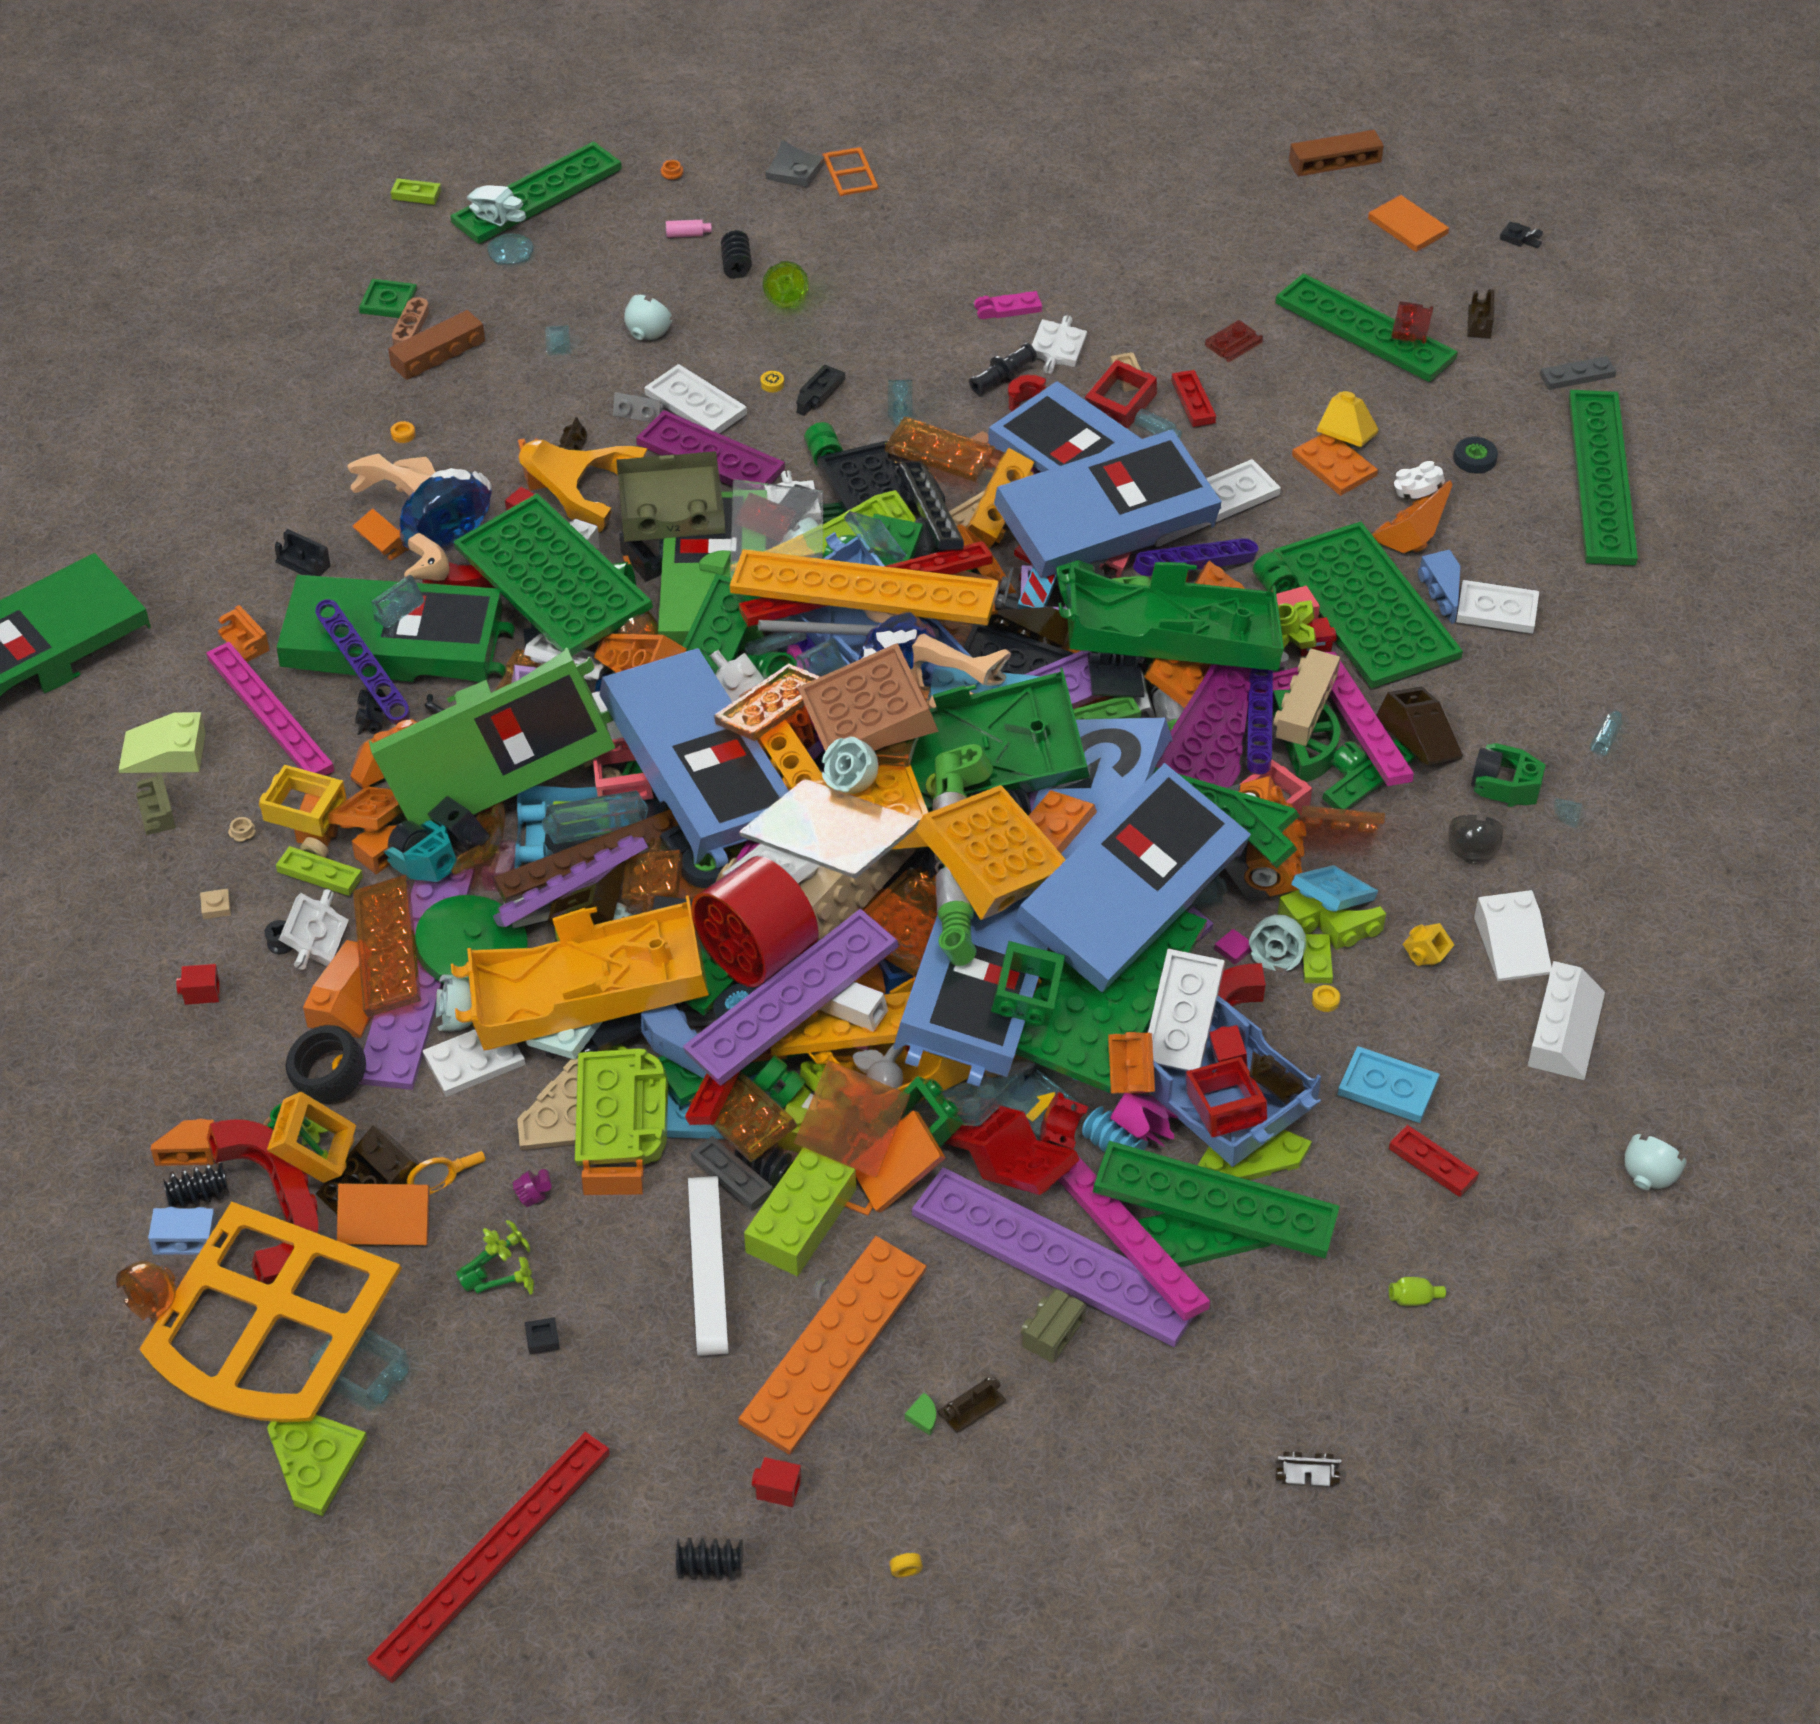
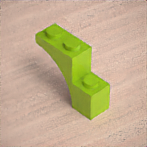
[1278,889,1386,950]

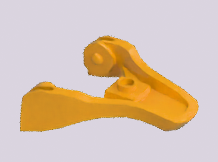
[519,439,647,532]

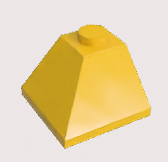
[1317,391,1379,447]

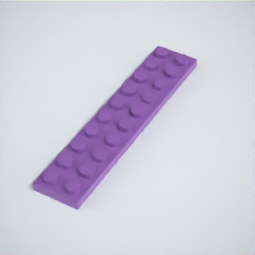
[359,866,475,1090]
[912,1167,1195,1347]

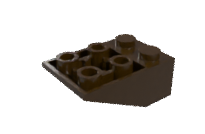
[988,607,1068,647]
[1376,686,1463,765]
[548,861,626,927]
[316,1125,420,1214]

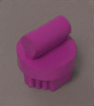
[513,1169,552,1207]

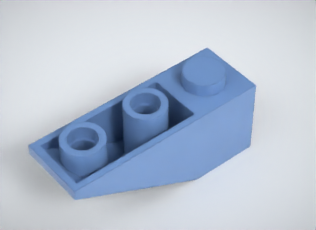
[1418,549,1460,624]
[641,1004,706,1078]

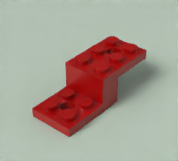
[944,1097,1080,1195]

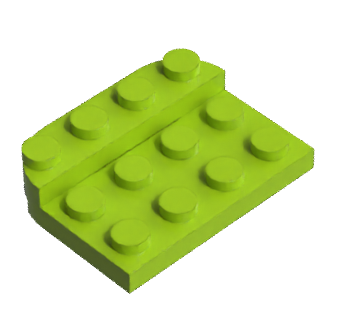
[575,1049,668,1166]

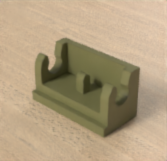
[136,773,176,835]

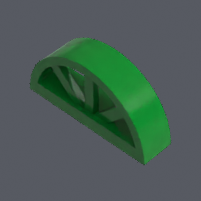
[1272,690,1340,782]

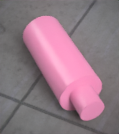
[666,220,712,238]

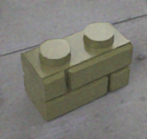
[1020,1289,1086,1363]

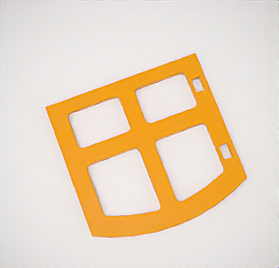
[139,1201,402,1422]

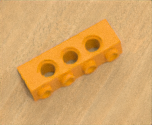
[967,447,1034,548]
[754,714,823,815]

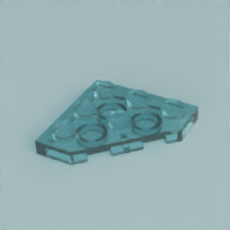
[906,1071,1025,1126]

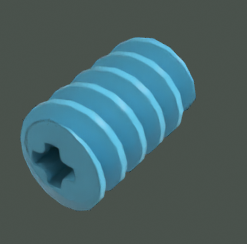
[1082,1106,1148,1152]

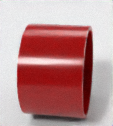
[691,856,819,987]

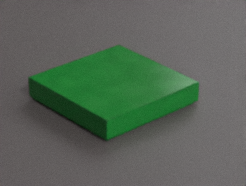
[359,279,417,318]

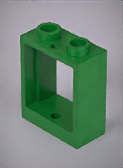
[991,941,1065,1027]
[870,1076,964,1147]

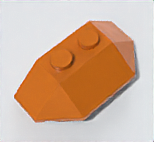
[350,719,419,788]

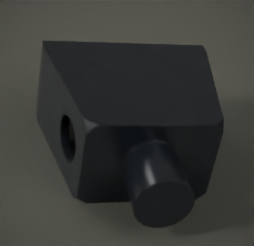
[427,796,490,856]

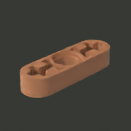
[392,297,429,345]

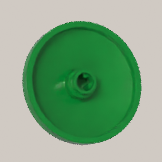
[414,895,528,984]

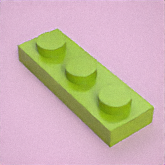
[276,846,363,896]

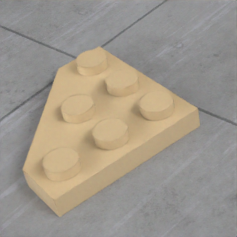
[517,1058,578,1150]

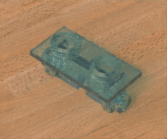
[888,380,912,427]

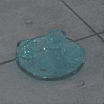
[487,234,533,266]

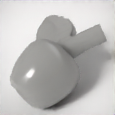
[853,1044,903,1095]

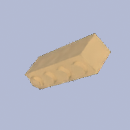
[1273,648,1340,746]

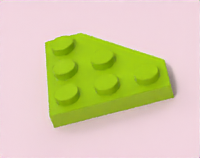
[1198,1130,1312,1180]
[267,1415,367,1516]

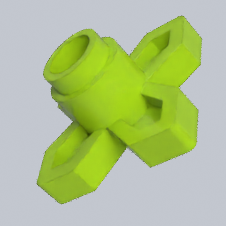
[1278,600,1316,649]

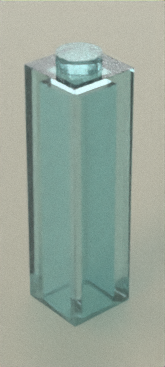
[542,790,648,844]

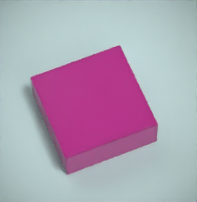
[1214,929,1252,965]

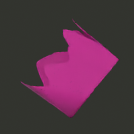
[1110,1093,1179,1147]

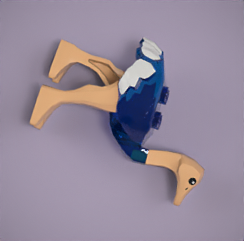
[347,454,492,581]
[859,610,1011,709]

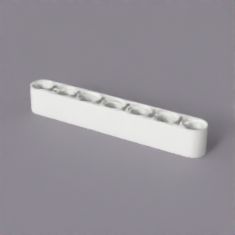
[688,1176,728,1356]

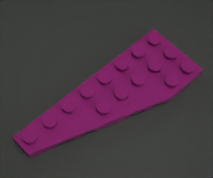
[1155,664,1252,788]

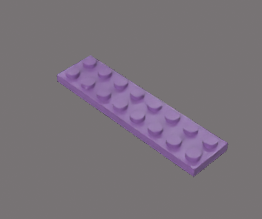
[683,909,899,1086]

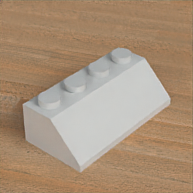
[1528,961,1605,1080]

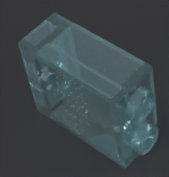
[308,1328,409,1412]

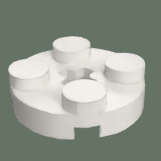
[1394,461,1445,498]

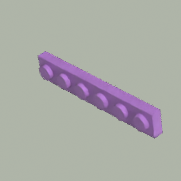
[493,835,648,927]

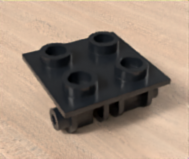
[1087,651,1145,697]

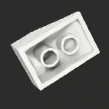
[1474,890,1552,981]

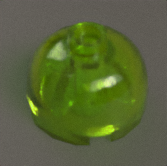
[762,261,810,309]

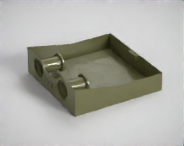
[616,451,725,542]

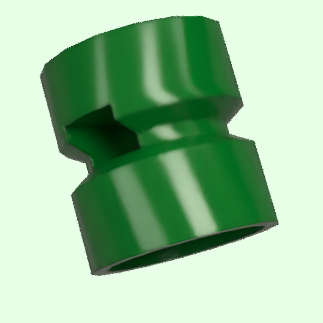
[804,422,843,467]
[1253,552,1298,594]
[754,651,798,684]
[751,1055,806,1109]

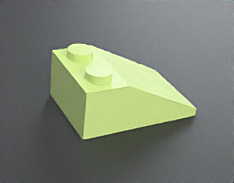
[119,712,206,773]

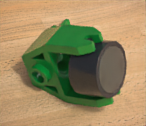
[1471,743,1546,807]

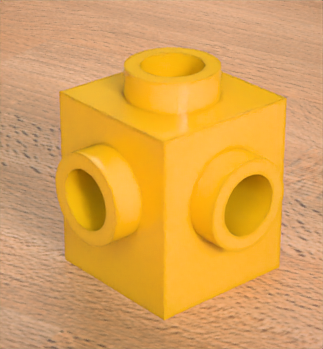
[1402,923,1454,966]

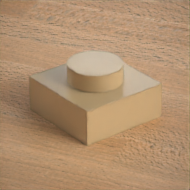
[200,889,231,919]

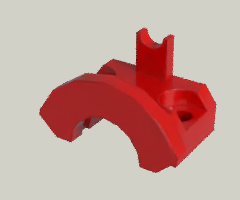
[1008,375,1046,412]
[1040,1092,1088,1149]

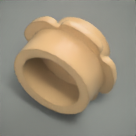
[228,817,255,842]

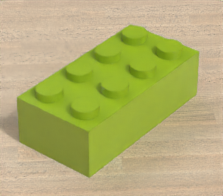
[744,1147,856,1277]

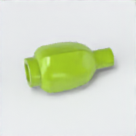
[1389,1277,1446,1306]

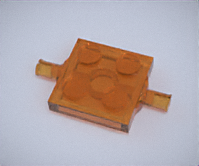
[621,837,683,913]

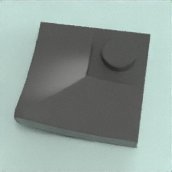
[766,140,825,187]

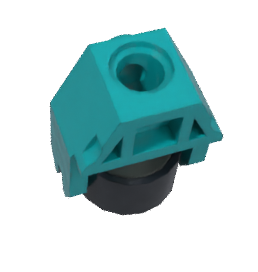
[384,820,459,882]

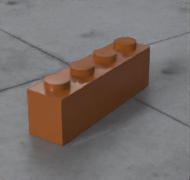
[1289,129,1384,177]
[388,310,485,380]

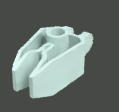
[467,186,526,226]

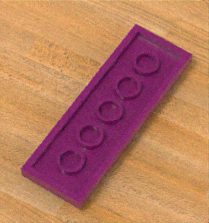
[636,410,785,492]

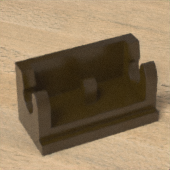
[1467,289,1495,339]

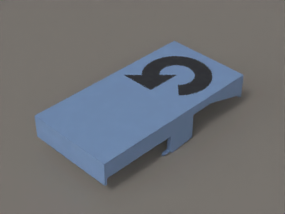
[1031,718,1173,859]

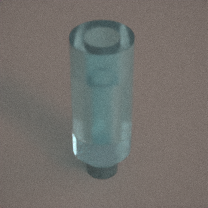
[1135,409,1182,439]
[1590,711,1623,756]

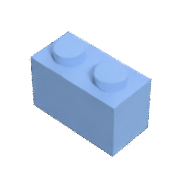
[148,1207,218,1255]

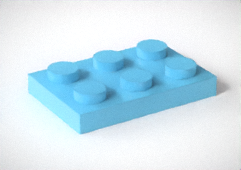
[1291,865,1378,911]
[1338,1046,1440,1123]

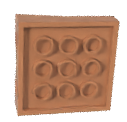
[798,643,938,752]

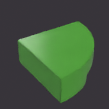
[699,550,732,574]
[905,1393,936,1436]

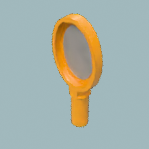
[407,1151,485,1195]

